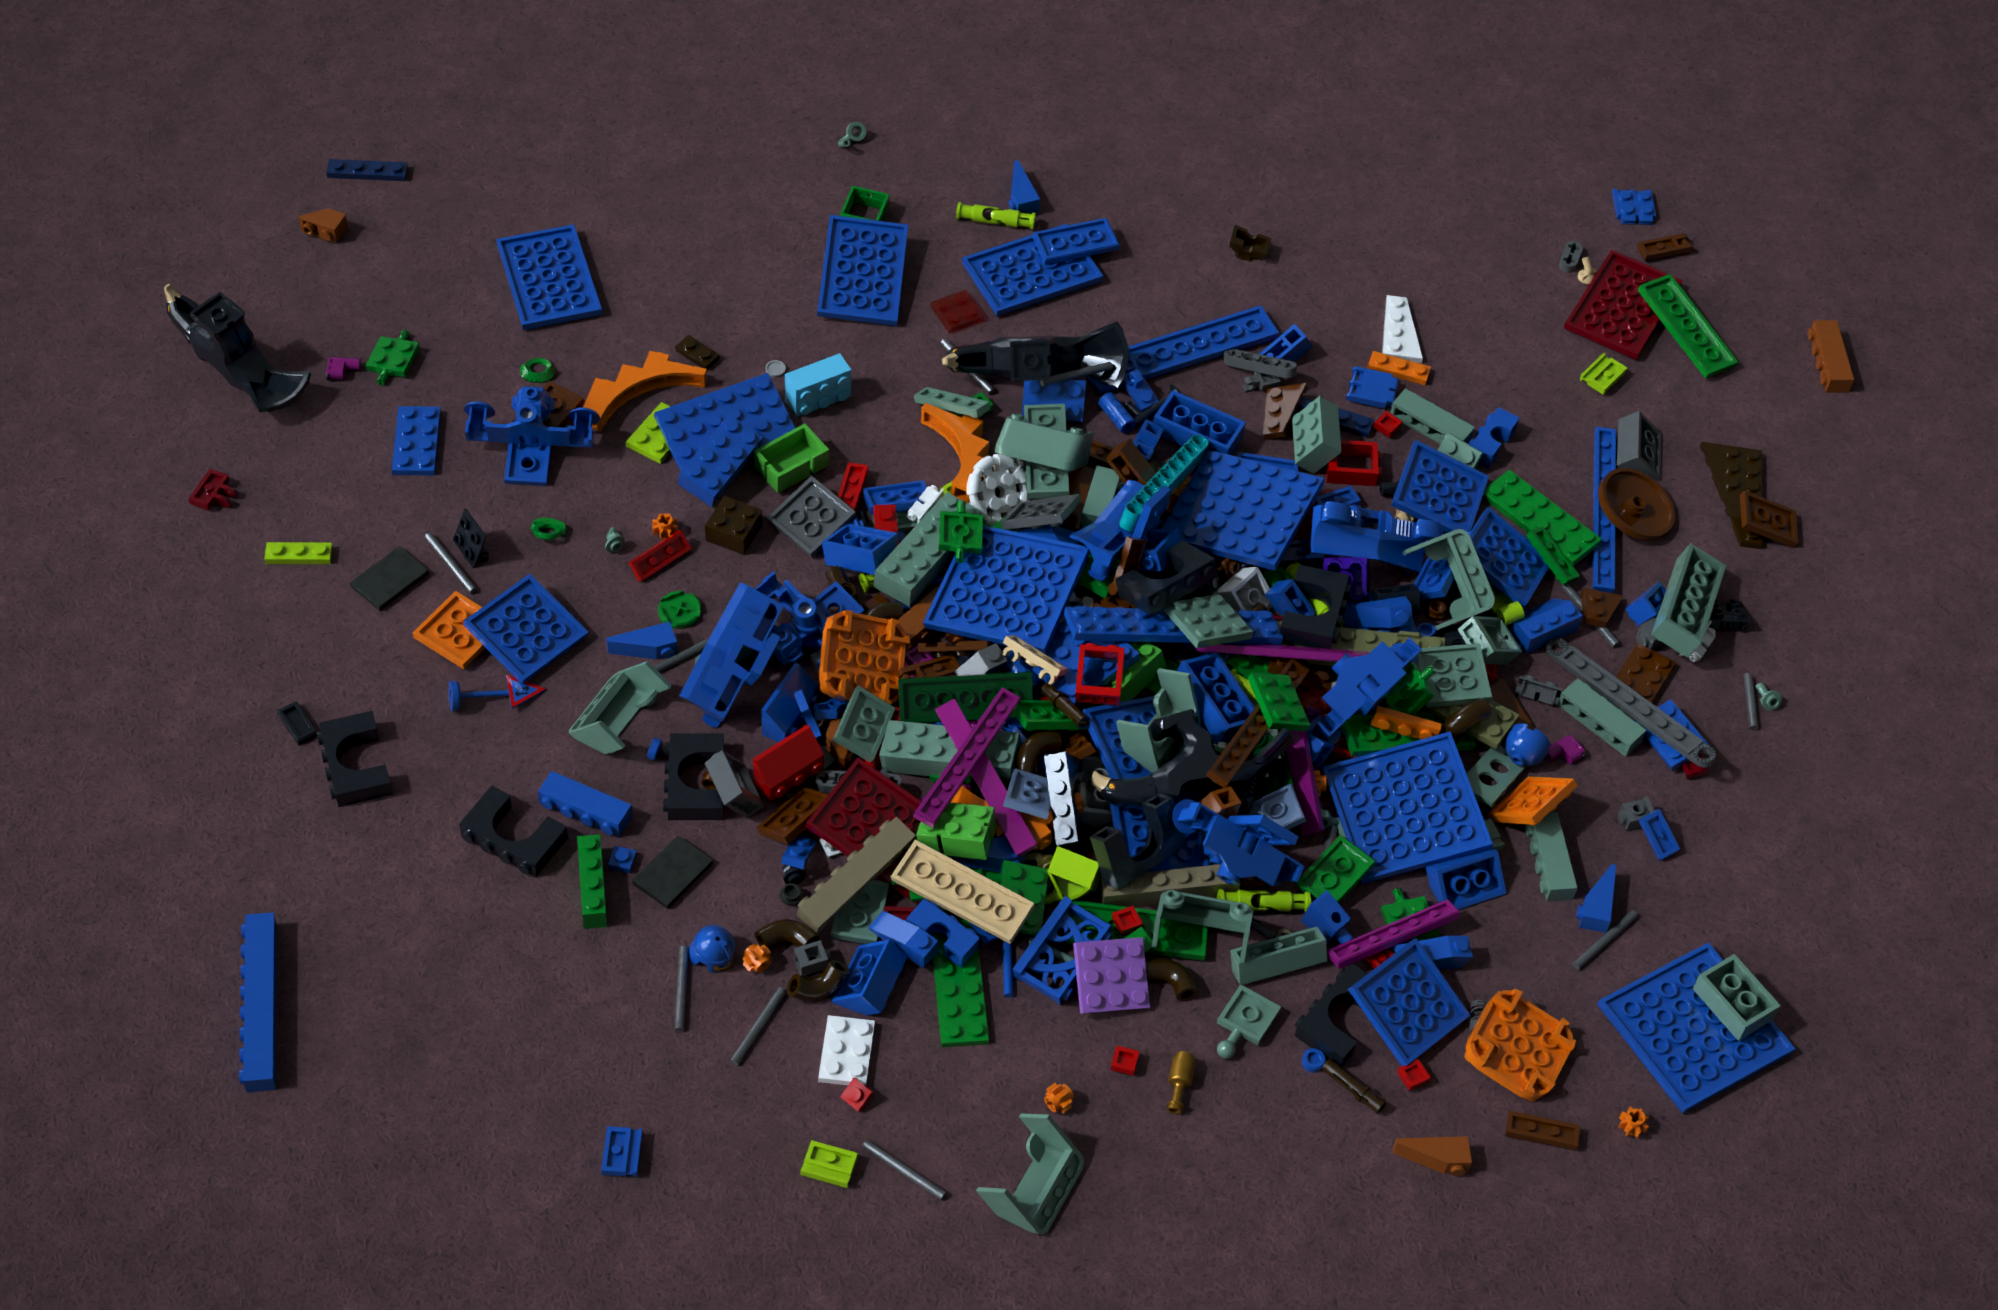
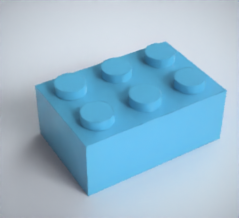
[785,353,851,417]

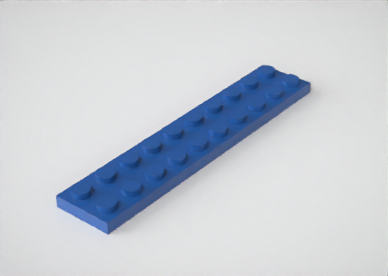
[1087,305,1279,395]
[1064,606,1283,645]

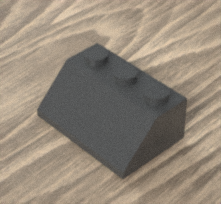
[1616,411,1662,481]

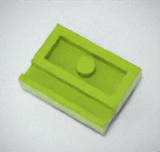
[1580,353,1627,395]
[800,1140,858,1188]

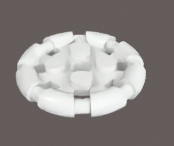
[967,454,1030,525]

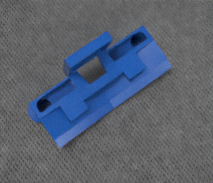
[1069,480,1171,582]
[1311,501,1443,573]
[679,582,784,728]

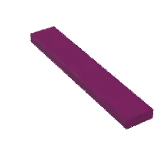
[1287,730,1324,837]
[1327,899,1460,969]

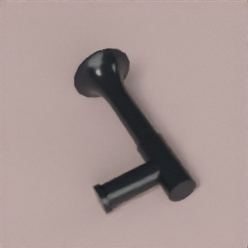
[1124,384,1182,427]

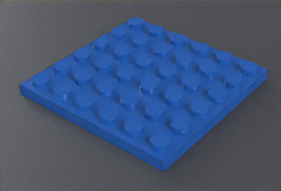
[1161,450,1324,571]
[923,525,1090,654]
[1322,731,1493,884]
[1597,942,1796,1114]

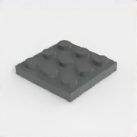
[767,476,857,558]
[1001,494,1081,531]

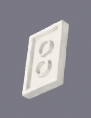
[818,1015,875,1085]

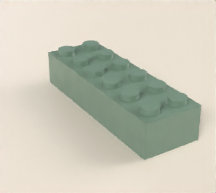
[874,492,982,607]
[1651,543,1726,658]
[879,720,1022,784]

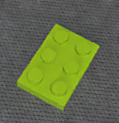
[626,402,671,464]

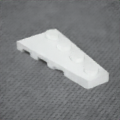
[1382,295,1423,363]

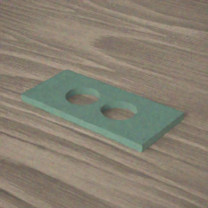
[1467,745,1527,806]

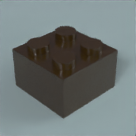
[705,496,763,555]

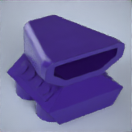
[1323,557,1369,600]

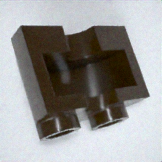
[1229,225,1271,262]

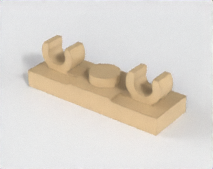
[1003,635,1068,685]

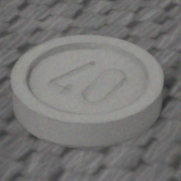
[765,360,786,378]

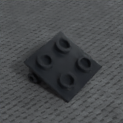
[453,508,489,568]
[1709,599,1751,631]

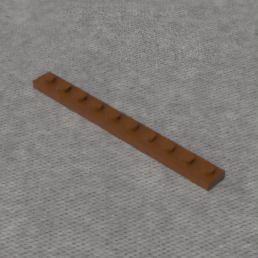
[1206,658,1309,789]

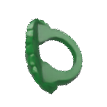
[520,358,555,383]
[530,518,566,540]

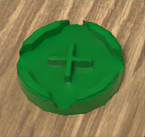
[658,591,701,629]

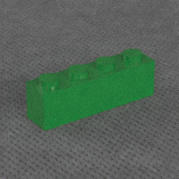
[577,834,607,929]

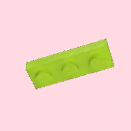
[264,542,333,564]

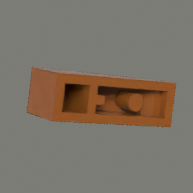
[1393,1136,1472,1176]

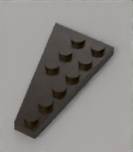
[1700,442,1762,549]

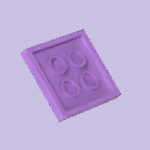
[1073,937,1150,1014]

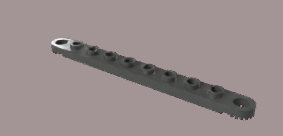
[1546,638,1716,768]

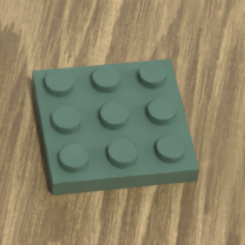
[1163,594,1253,648]
[1417,643,1492,708]

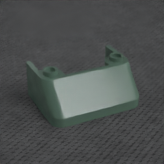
[995,413,1094,471]
[1403,529,1495,631]
[569,661,672,754]
[1116,668,1201,774]
[1152,890,1253,963]
[976,1113,1084,1234]

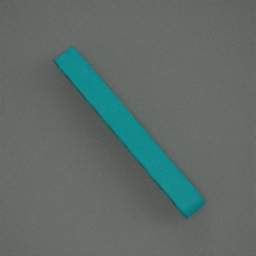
[1119,435,1209,532]

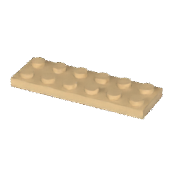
[891,840,1035,944]

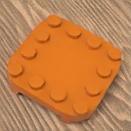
[819,610,910,705]
[1464,988,1576,1102]

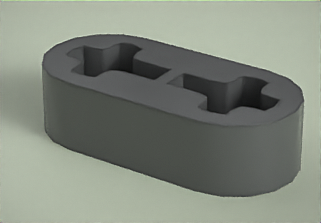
[1559,241,1583,273]

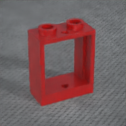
[1326,440,1382,486]
[1075,643,1125,706]

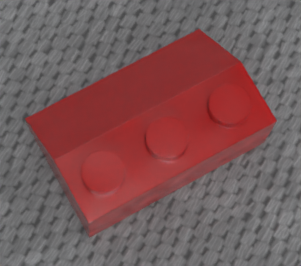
[753,724,824,802]

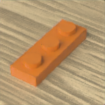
[1367,351,1431,385]
[1370,705,1441,740]

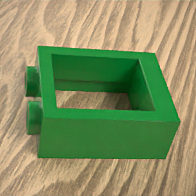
[839,186,890,221]

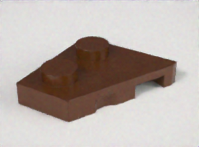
[1581,588,1623,628]

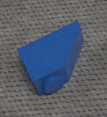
[1265,579,1316,616]
[1625,581,1666,626]

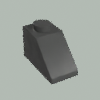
[955,643,1007,675]

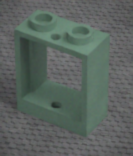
[1458,616,1522,665]

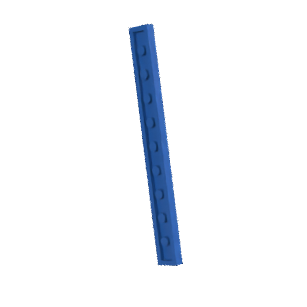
[1592,427,1616,593]

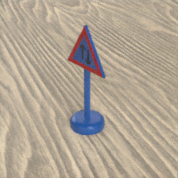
[448,675,546,712]

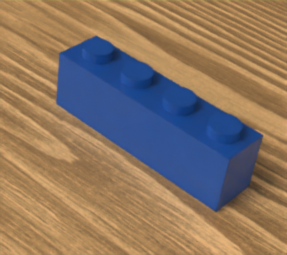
[538,771,632,837]

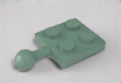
[1217,984,1281,1059]

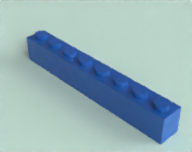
[239,912,277,1093]

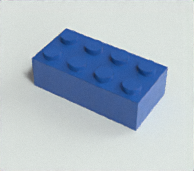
[1153,390,1246,456]
[678,414,763,507]
[1177,652,1255,744]

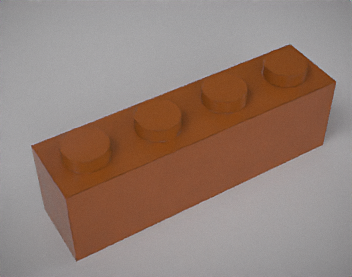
[1807,320,1854,393]
[898,584,941,653]

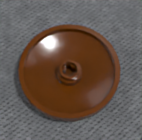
[1598,468,1675,541]

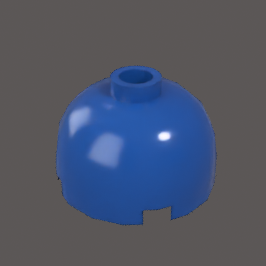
[1505,724,1551,767]

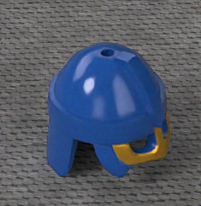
[688,925,735,973]

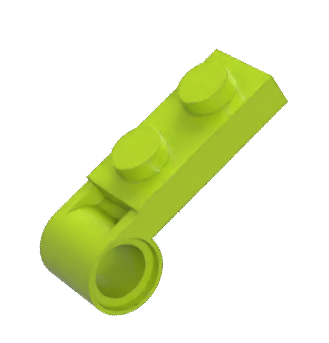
[1488,581,1525,626]

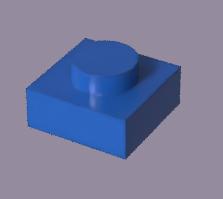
[608,846,637,873]

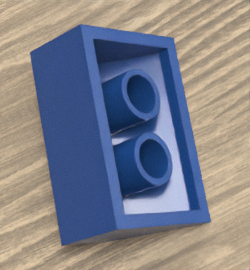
[822,523,898,575]
[1507,598,1583,654]
[762,663,820,742]
[1426,849,1507,909]
[831,939,907,1015]

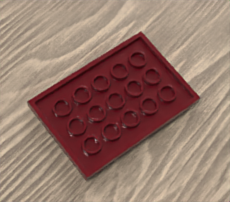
[1564,250,1683,360]
[805,757,944,905]

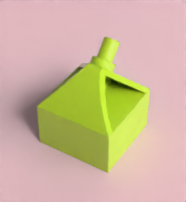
[1045,846,1102,905]

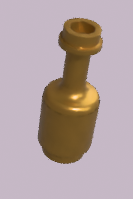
[1167,1051,1196,1114]

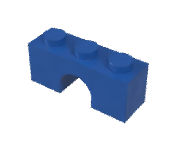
[1469,407,1520,469]
[1133,419,1164,461]
[907,899,980,968]

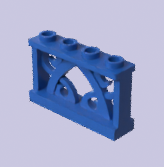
[1013,896,1113,1005]

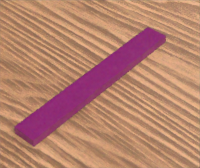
[1195,643,1370,662]
[913,687,1021,828]
[935,698,1038,857]

